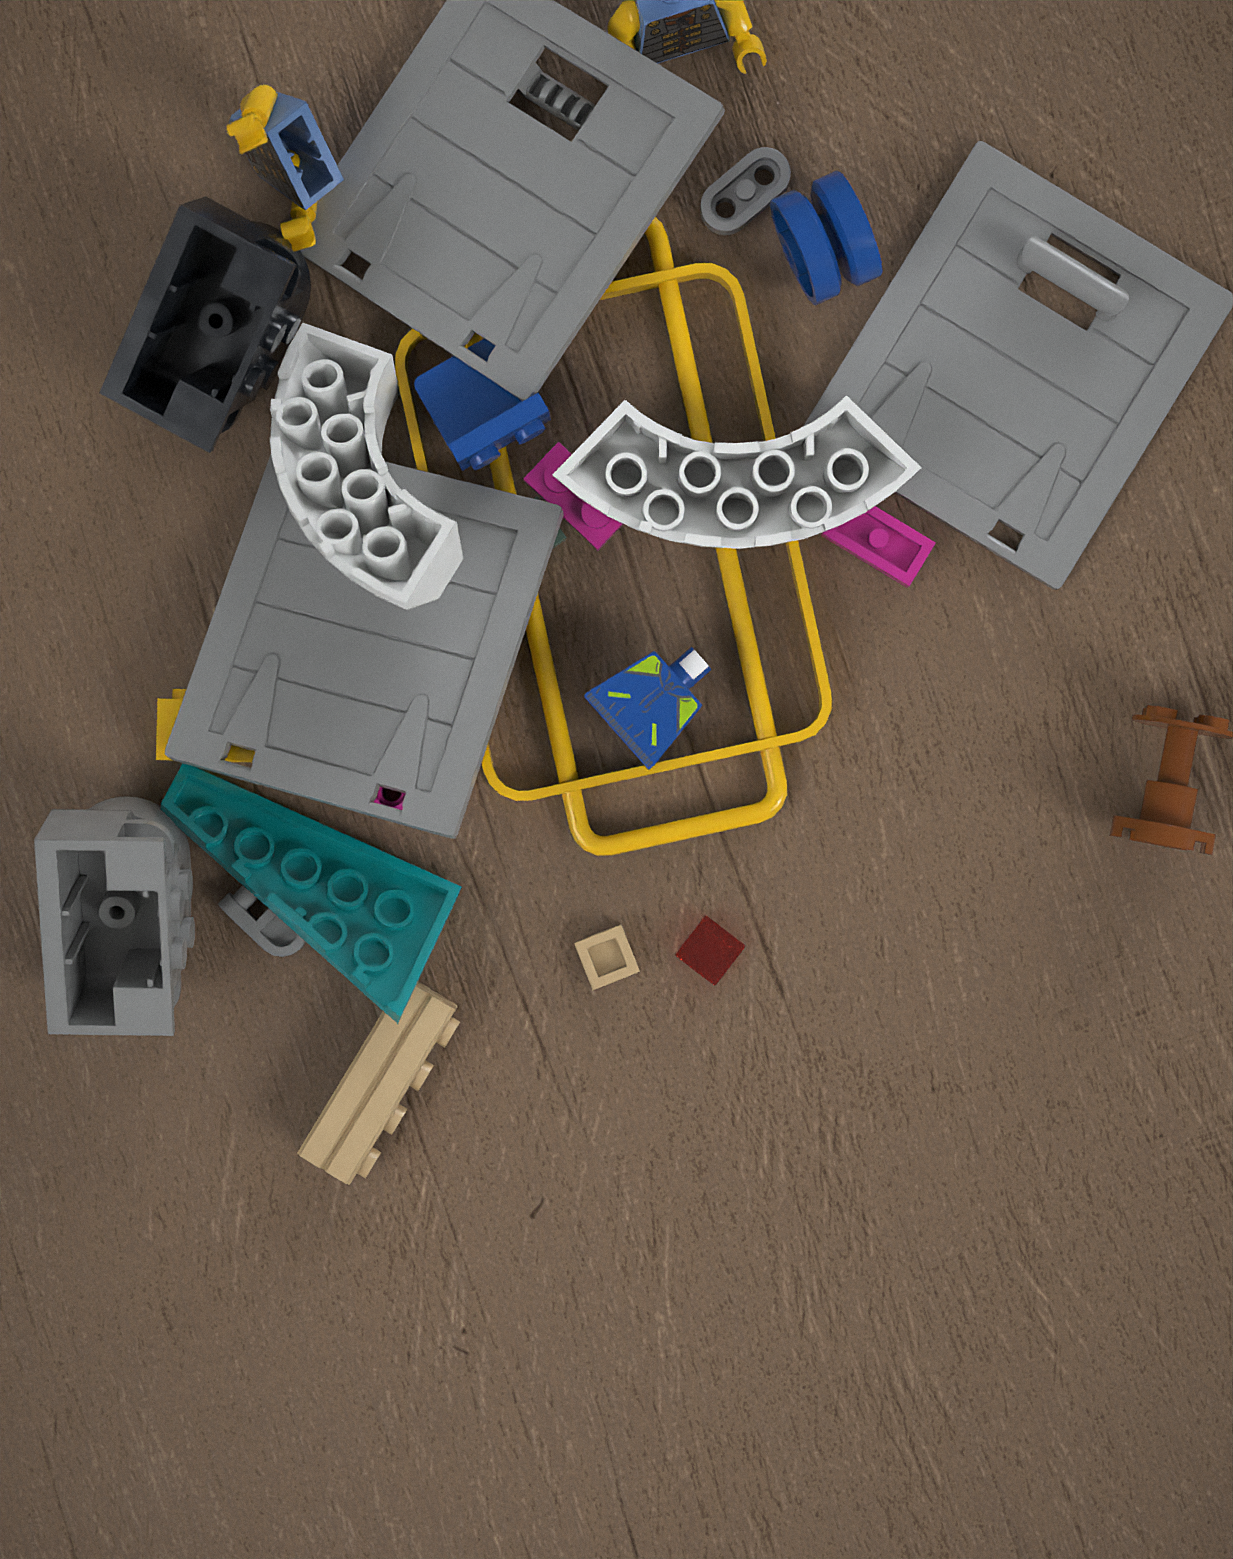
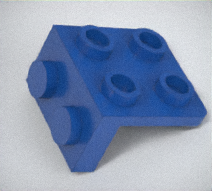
[414,339,551,471]

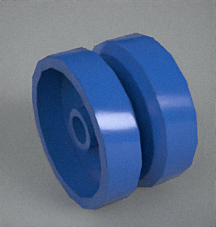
[770,171,883,306]

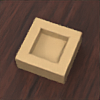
[574,924,640,990]

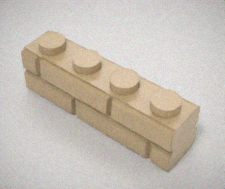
[297,981,460,1185]

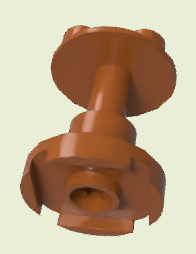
[1109,705,1233,855]

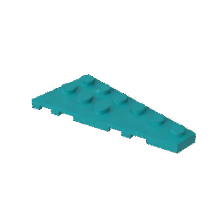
[161,763,462,1024]

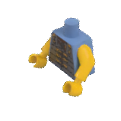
[607,0,767,74]
[226,85,344,252]

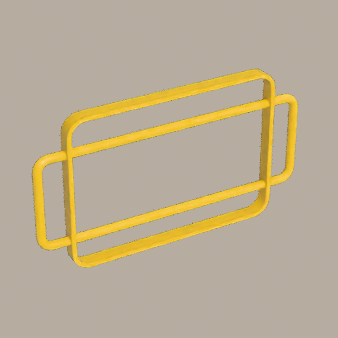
[395,217,832,856]

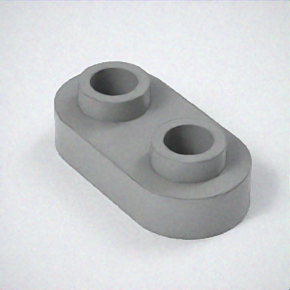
[700,147,791,235]

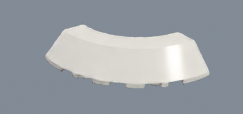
[270,323,463,610]
[553,395,921,549]

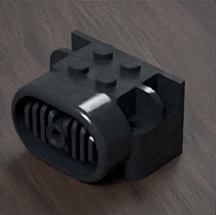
[99,197,311,453]

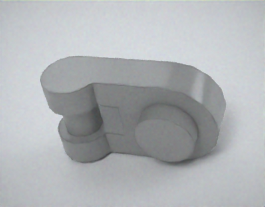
[218,886,306,957]

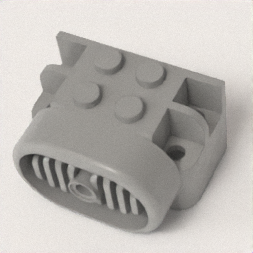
[34,796,195,1036]

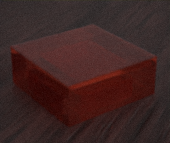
[674,914,746,986]

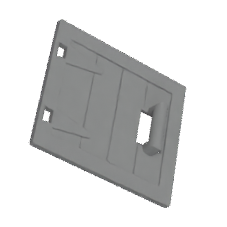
[301,0,725,401]
[803,141,1233,590]
[165,454,563,839]

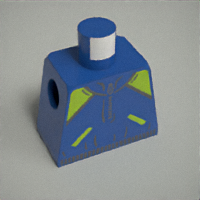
[584,647,711,770]

